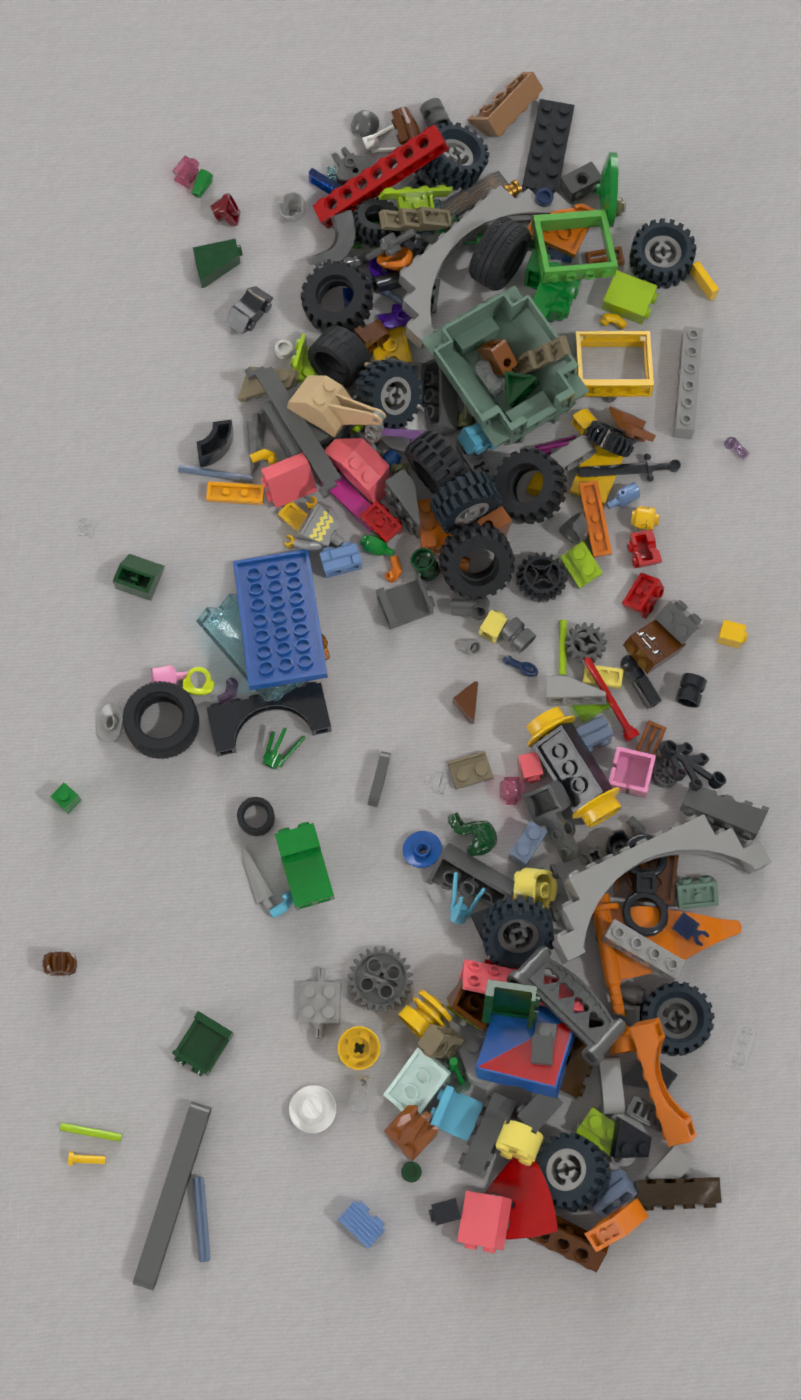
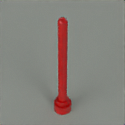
[584,657,640,742]

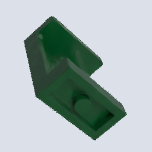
[482,980,540,1029]
[172,1011,234,1077]

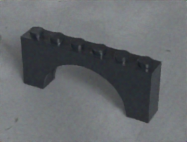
[207,682,332,757]

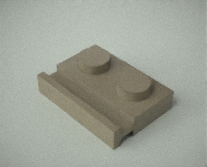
[448,751,494,790]

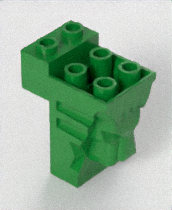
[524,249,582,322]
[275,822,335,910]

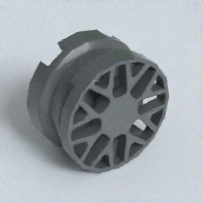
[652,758,677,788]

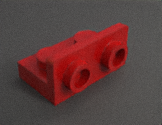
[360,501,403,543]
[622,573,665,619]

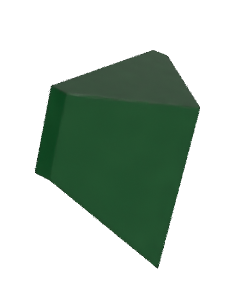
[504,371,540,408]

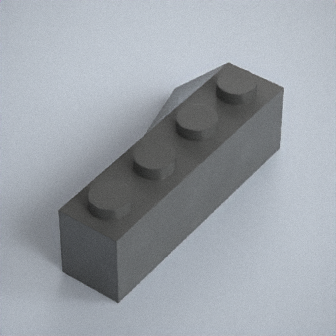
[680,787,769,840]
[458,1092,517,1180]

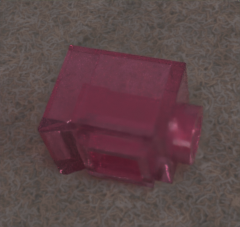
[172,155,200,189]

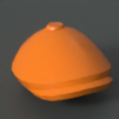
[376,246,413,271]

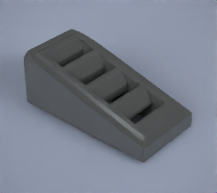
[624,1095,662,1133]

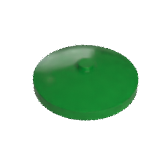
[596,152,619,228]

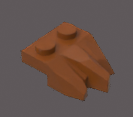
[609,406,656,442]
[384,1105,439,1161]

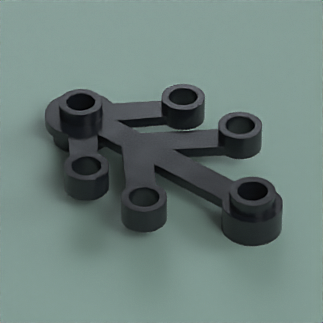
[659,740,726,792]

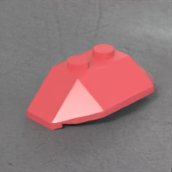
[324,438,390,504]

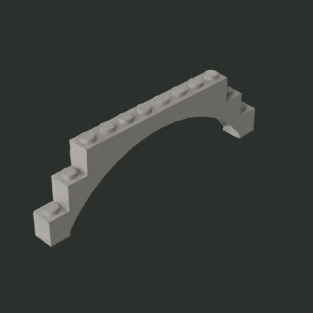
[398,185,572,350]
[552,814,771,965]

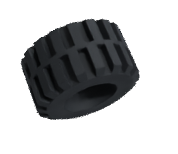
[354,197,398,248]

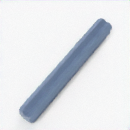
[193,1177,211,1262]

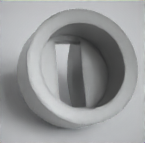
[464,638,482,655]

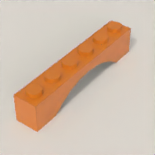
[630,1017,697,1147]

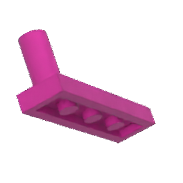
[318,466,373,532]

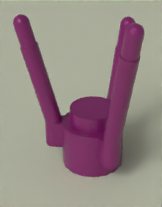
[535,435,576,456]

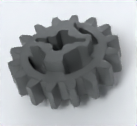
[564,622,607,664]

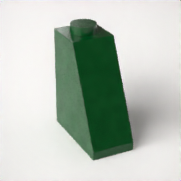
[193,238,243,288]

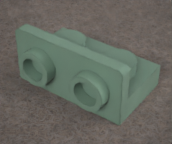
[675,875,719,909]

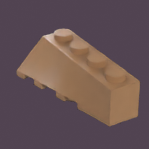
[467,72,544,137]

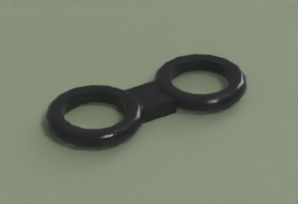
[621,834,669,937]

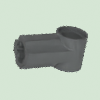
[451,597,490,620]

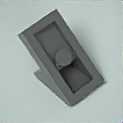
[531,1022,557,1066]

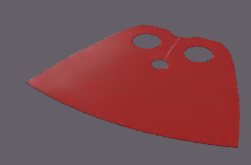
[485,1158,558,1240]

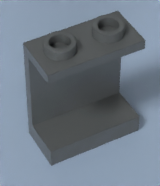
[376,574,435,630]

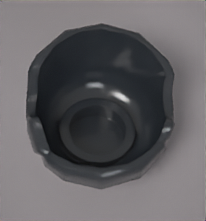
[605,830,635,856]

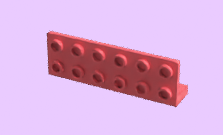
[459,959,584,1013]

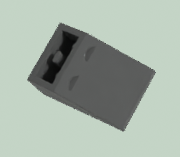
[384,469,420,539]

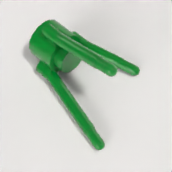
[262,728,305,770]

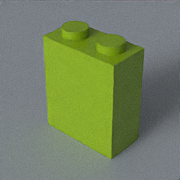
[601,270,658,325]

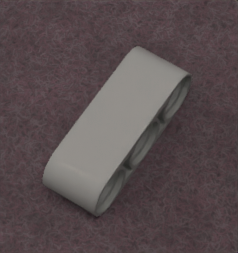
[550,435,597,474]
[598,1057,625,1115]

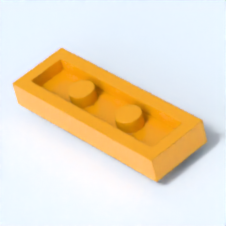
[206,481,265,505]

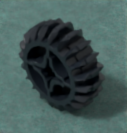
[585,420,636,457]
[516,552,568,603]

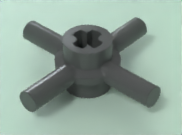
[365,228,416,261]

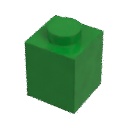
[50,782,81,814]

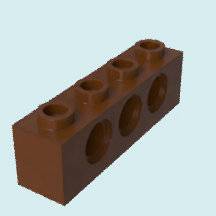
[527,1215,609,1273]

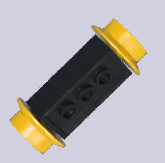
[526,707,622,828]

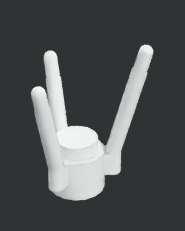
[362,125,397,154]

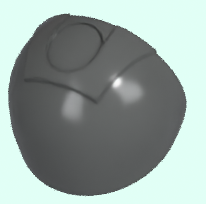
[559,512,589,544]

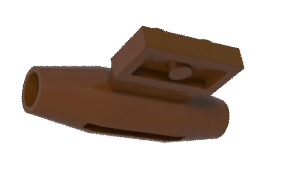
[391,107,425,174]

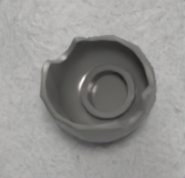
[351,110,379,138]

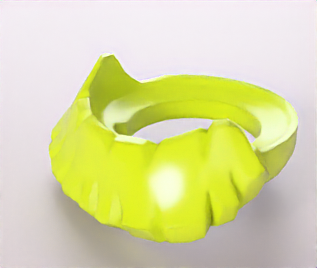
[182,667,215,696]

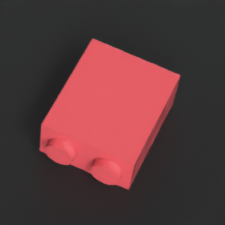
[260,452,317,508]
[457,1191,512,1253]

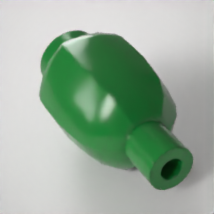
[360,534,395,557]

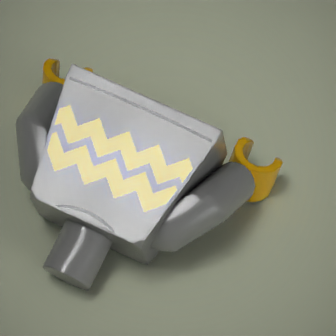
[284,496,344,550]

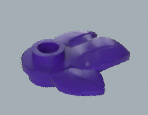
[378,304,412,329]

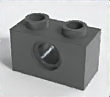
[559,161,601,203]

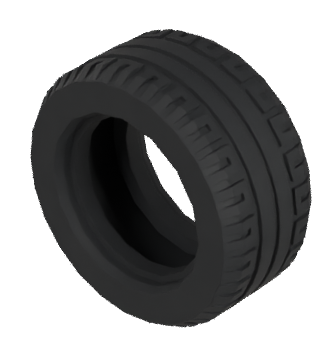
[469,216,531,291]
[123,681,200,759]

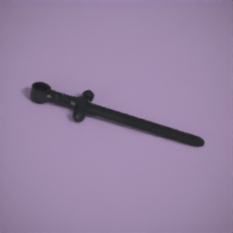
[577,453,681,482]

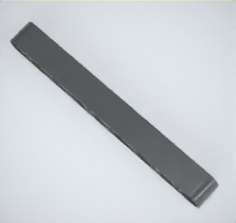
[133,1101,212,1291]

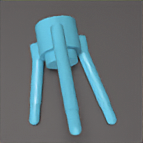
[450,872,485,924]

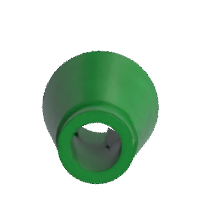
[191,169,213,198]

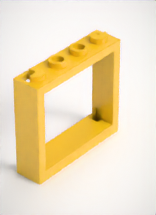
[574,330,654,397]

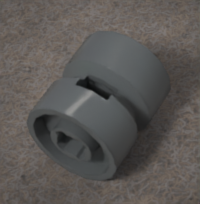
[420,98,451,127]
[500,617,537,653]

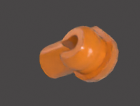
[385,555,403,583]

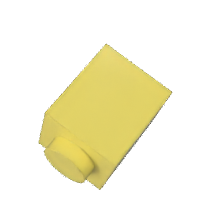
[479,610,508,643]

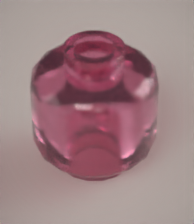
[499,777,525,805]

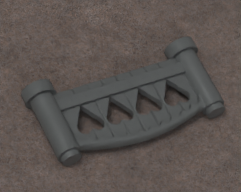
[506,945,626,1066]

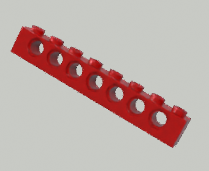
[312,125,450,229]

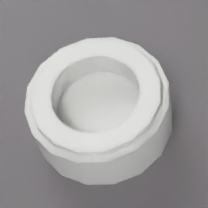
[275,339,293,359]

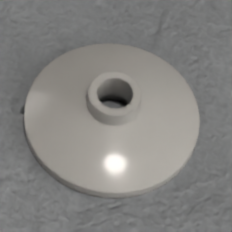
[96,703,124,742]

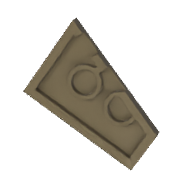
[237,366,299,402]

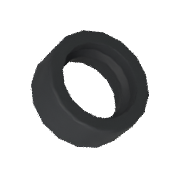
[237,797,275,836]

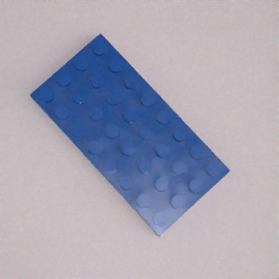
[233,549,328,691]

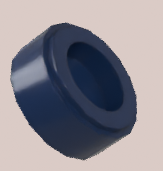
[535,188,554,207]

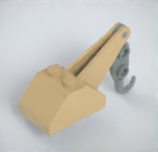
[287,375,387,455]

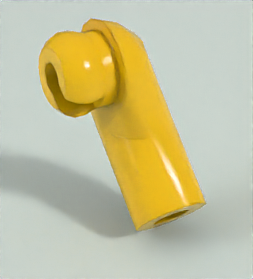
[600,313,628,330]
[249,449,278,465]

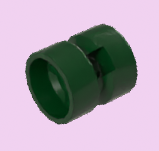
[410,548,440,581]

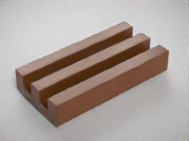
[585,246,625,266]
[635,720,666,755]

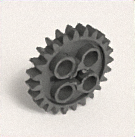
[348,946,413,1013]

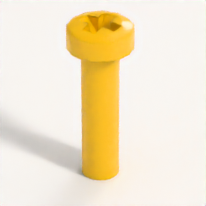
[68,1151,106,1166]

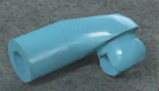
[270,891,294,918]

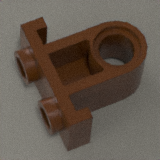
[354,320,391,353]

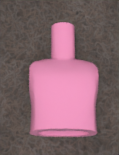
[151,665,188,684]

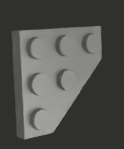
[449,1015,490,1090]

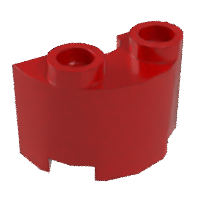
[627,529,662,569]

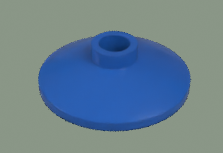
[403,831,442,868]

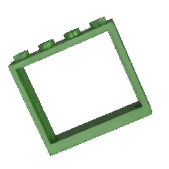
[531,209,618,283]

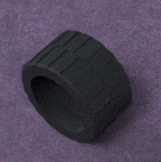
[307,326,370,388]

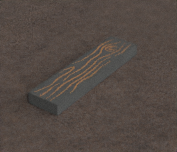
[439,170,509,217]

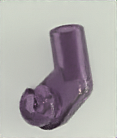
[724,437,749,459]
[217,677,239,704]

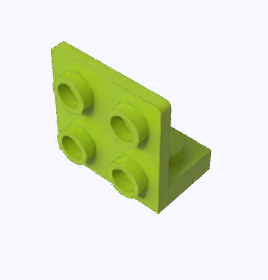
[290,333,319,383]

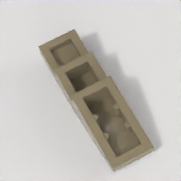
[378,206,452,231]
[512,335,571,375]

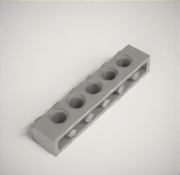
[673,326,703,439]

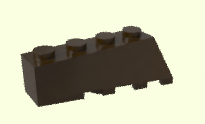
[559,1019,603,1100]
[634,1177,722,1211]

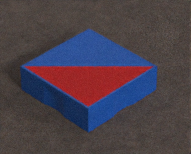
[475,1005,576,1099]

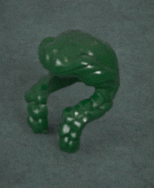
[448,812,497,856]

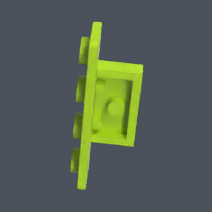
[379,185,453,210]

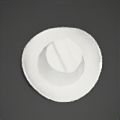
[289,1085,336,1133]

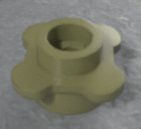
[391,462,410,477]

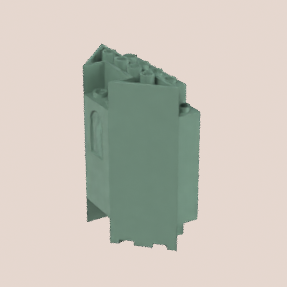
[421,286,589,447]

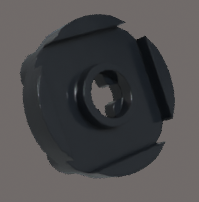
[395,231,431,254]

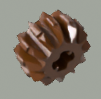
[42,951,77,977]

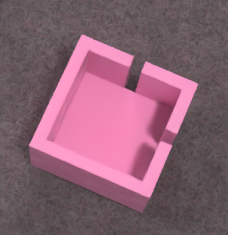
[609,746,656,798]

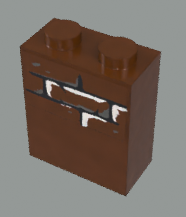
[623,619,686,674]

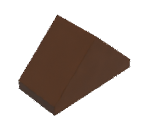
[453,681,478,724]

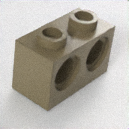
[417,1024,465,1060]

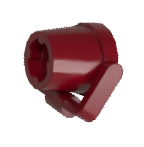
[210,193,241,226]

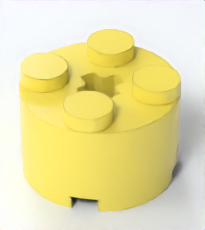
[512,867,557,909]
[495,1120,544,1166]

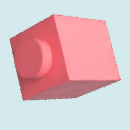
[518,752,544,784]

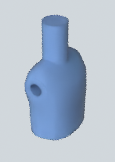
[606,482,640,509]

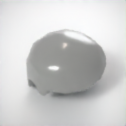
[279,192,306,222]

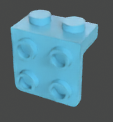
[430,1085,483,1141]

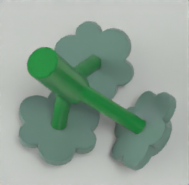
[442,1053,473,1094]

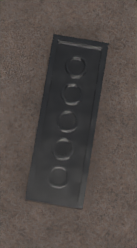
[522,99,575,195]

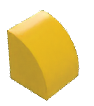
[571,408,598,436]

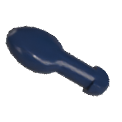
[503,655,538,677]

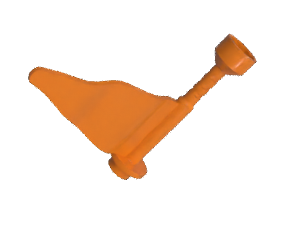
[592,894,742,1055]

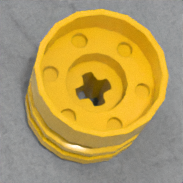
[398,990,452,1039]
[338,1026,380,1070]

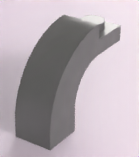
[307,210,356,267]

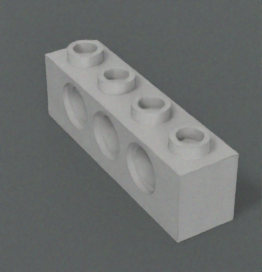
[601,919,686,982]

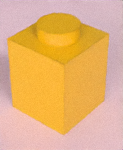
[717,619,748,649]

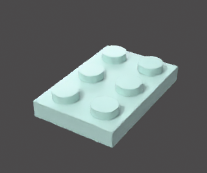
[383,1047,451,1115]

